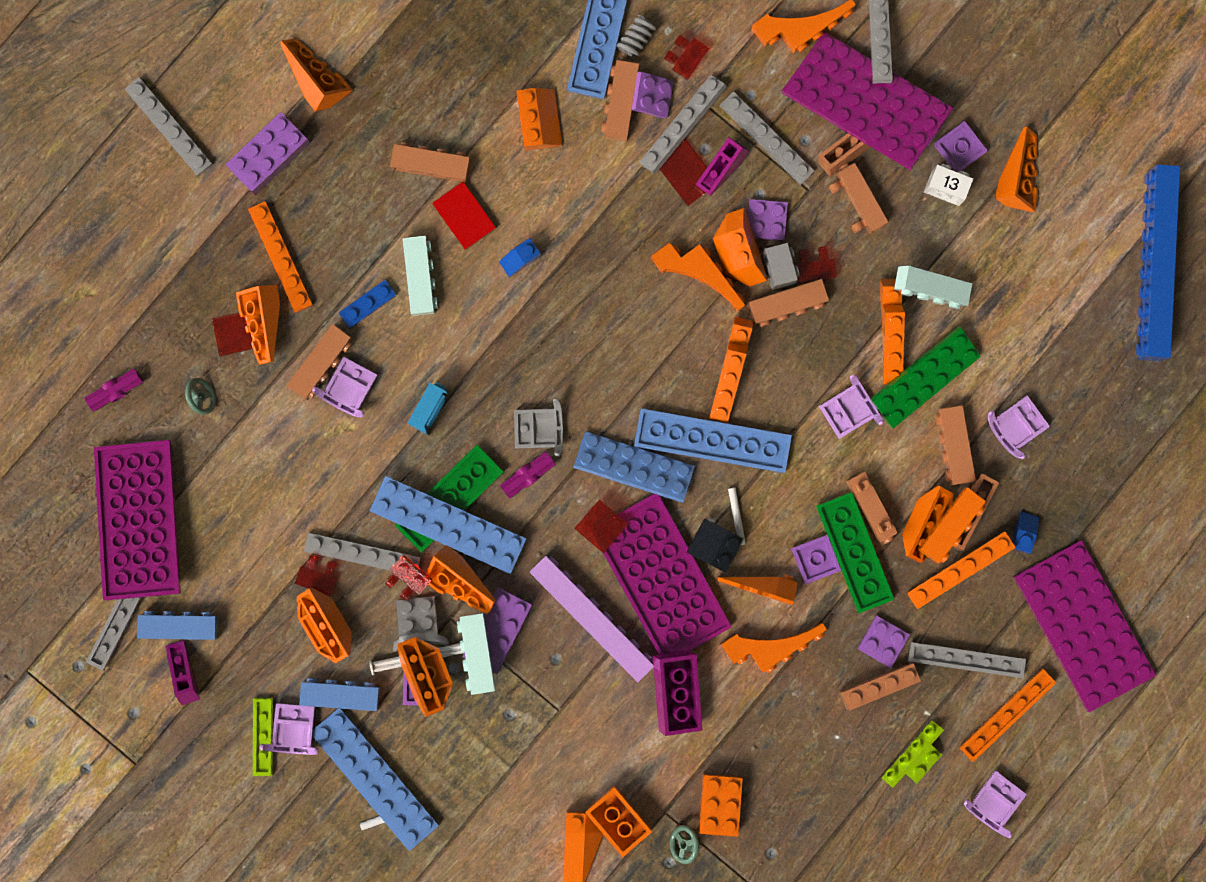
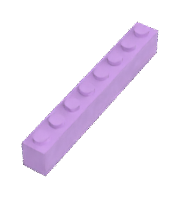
[530,556,654,682]

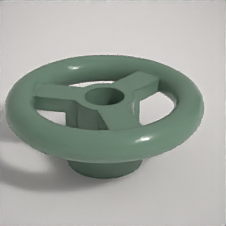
[185,378,216,415]
[670,825,699,864]

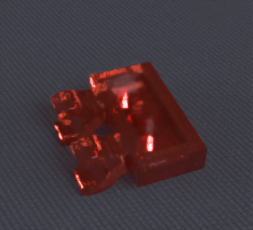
[664,35,709,81]
[796,246,837,283]
[385,554,432,601]
[294,555,338,596]

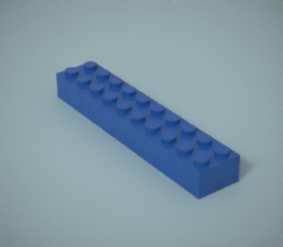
[1136,165,1180,361]

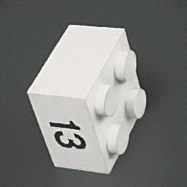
[924,164,973,206]

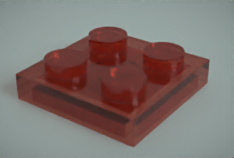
[574,499,629,553]

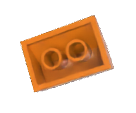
[516,88,562,151]
[585,785,653,857]

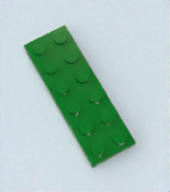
[870,326,981,429]
[394,445,504,553]
[815,492,895,614]

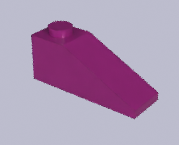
[696,137,750,196]
[165,640,200,705]

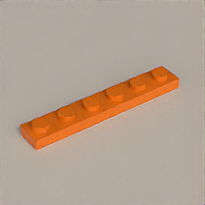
[248,201,313,313]
[907,531,1016,609]
[958,669,1056,762]

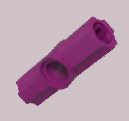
[85,368,144,412]
[500,452,556,499]

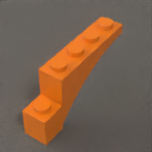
[751,0,856,54]
[651,243,745,312]
[880,279,905,385]
[709,316,753,423]
[720,623,827,673]

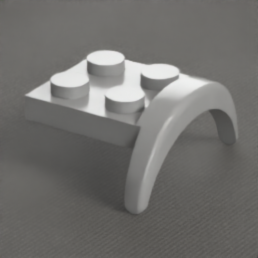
[514,398,563,456]
[392,596,449,652]

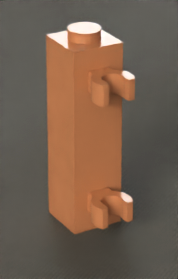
[829,163,889,234]
[846,472,897,544]

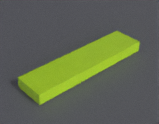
[253,698,273,776]

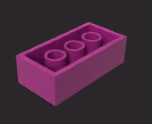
[653,651,703,736]

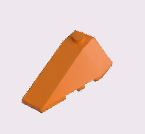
[280,38,352,111]
[996,127,1038,212]
[236,285,280,365]
[423,545,496,614]
[717,574,798,605]
[563,810,603,882]

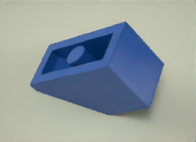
[499,238,541,278]
[1011,511,1039,554]

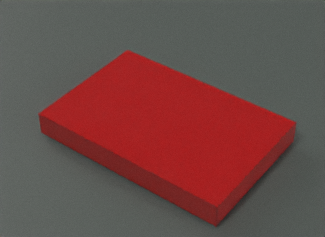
[432,182,496,250]

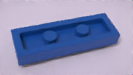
[339,280,397,329]

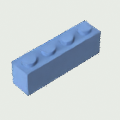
[137,611,218,640]
[299,678,380,711]

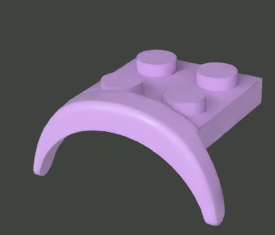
[312,357,378,418]
[819,374,884,439]
[988,396,1050,459]
[260,703,318,755]
[964,771,1027,838]

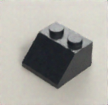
[686,518,743,573]

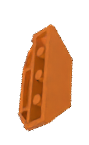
[713,208,768,286]
[902,486,953,564]
[297,588,352,664]
[397,637,453,717]

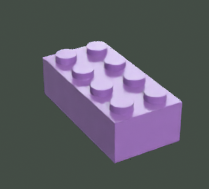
[225,112,310,195]
[462,587,532,674]

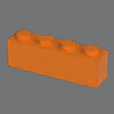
[918,487,986,564]

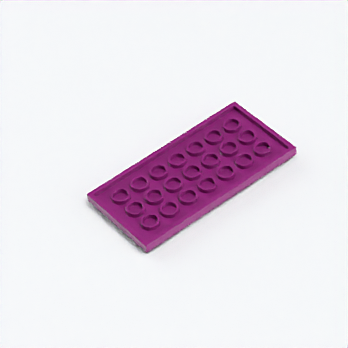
[782,32,953,171]
[94,440,181,601]
[590,494,732,655]
[1014,540,1156,712]

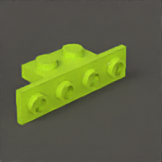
[882,721,944,788]

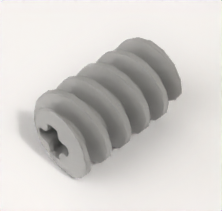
[617,15,656,57]

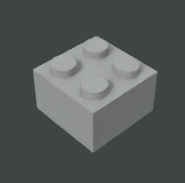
[762,243,800,290]

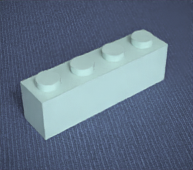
[402,236,438,316]
[894,266,972,309]
[457,613,495,695]

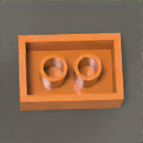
[698,773,743,837]

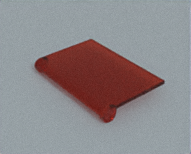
[660,139,707,206]
[212,313,253,357]

